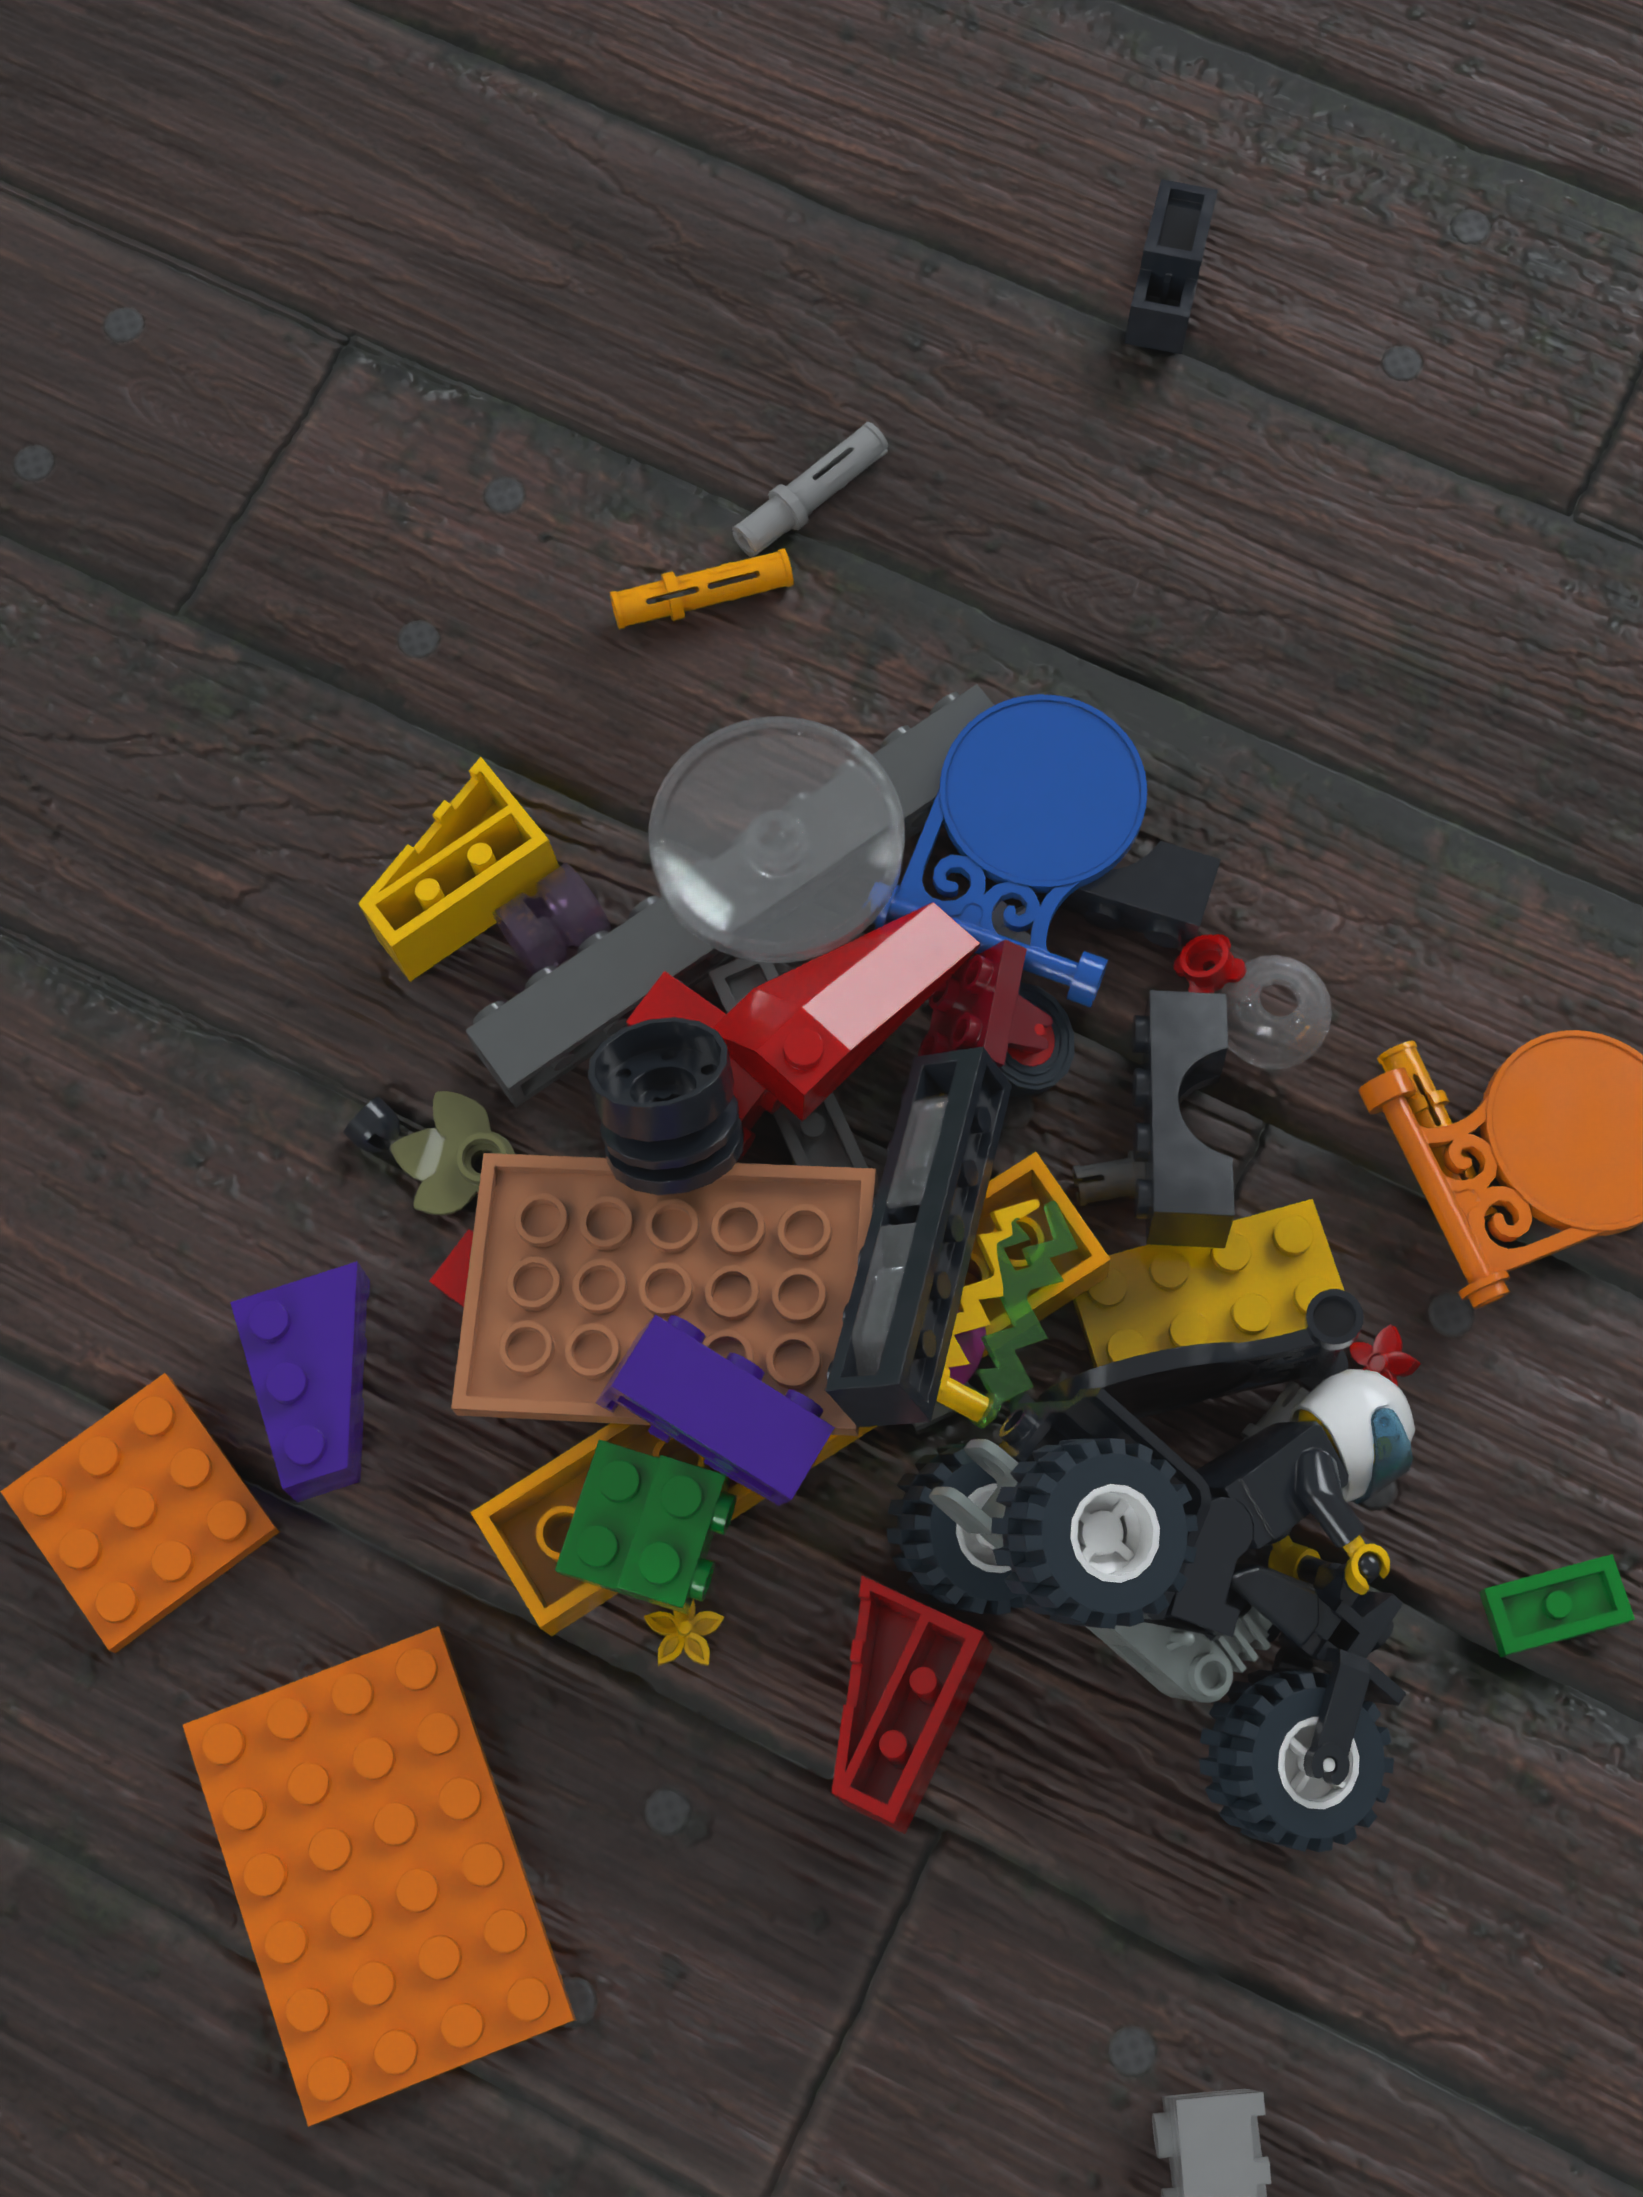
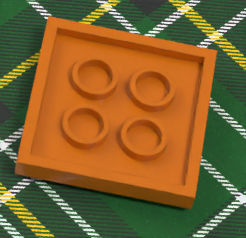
[0,1373,280,1653]

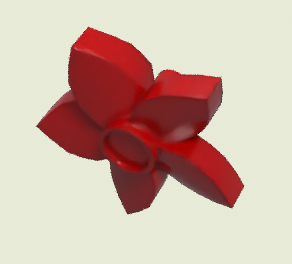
[1349,1324,1421,1386]

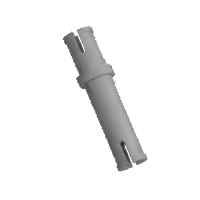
[732,422,888,558]

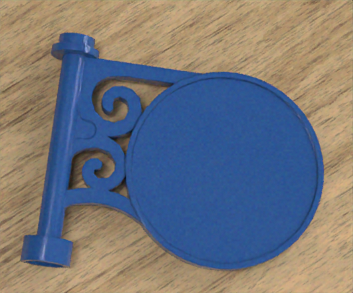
[865,694,1147,1008]

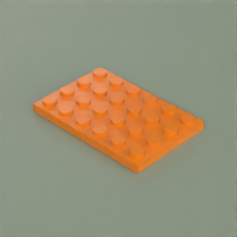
[183,1626,576,2127]

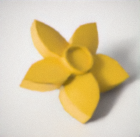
[643,1599,724,1666]

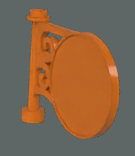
[1358,1030,1643,1309]

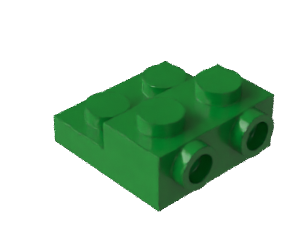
[555,1440,737,1615]

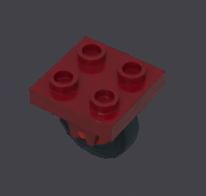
[918,939,1074,1098]

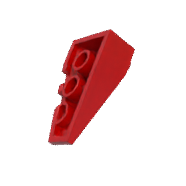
[712,902,980,1122]

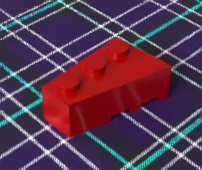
[831,1575,993,1834]

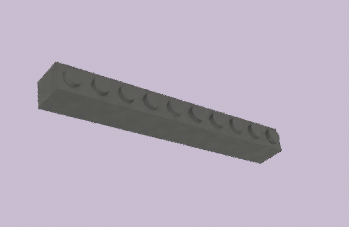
[466,684,994,1108]

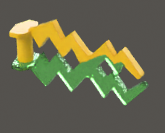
[936,1199,1078,1429]

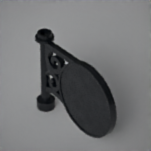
[1037,1289,1364,1419]

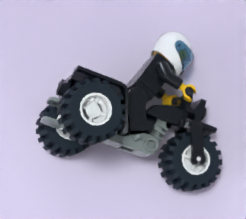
[887,1369,1415,1852]

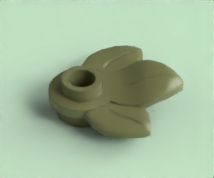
[390,1091,515,1216]

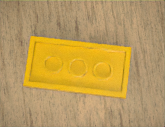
[1073,1199,1344,1368]

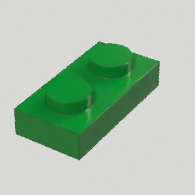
[1479,1554,1635,1658]

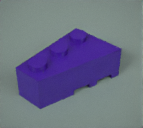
[230,1261,370,1503]
[595,1314,835,1506]

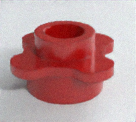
[1174,934,1246,993]

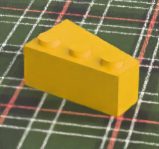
[358,757,564,982]

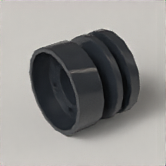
[588,1017,744,1195]

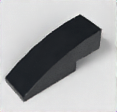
[1124,179,1218,354]

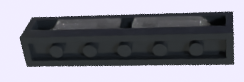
[825,1047,1012,1427]

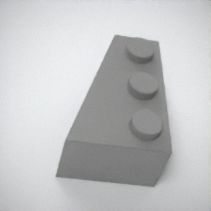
[1152,2089,1271,2197]

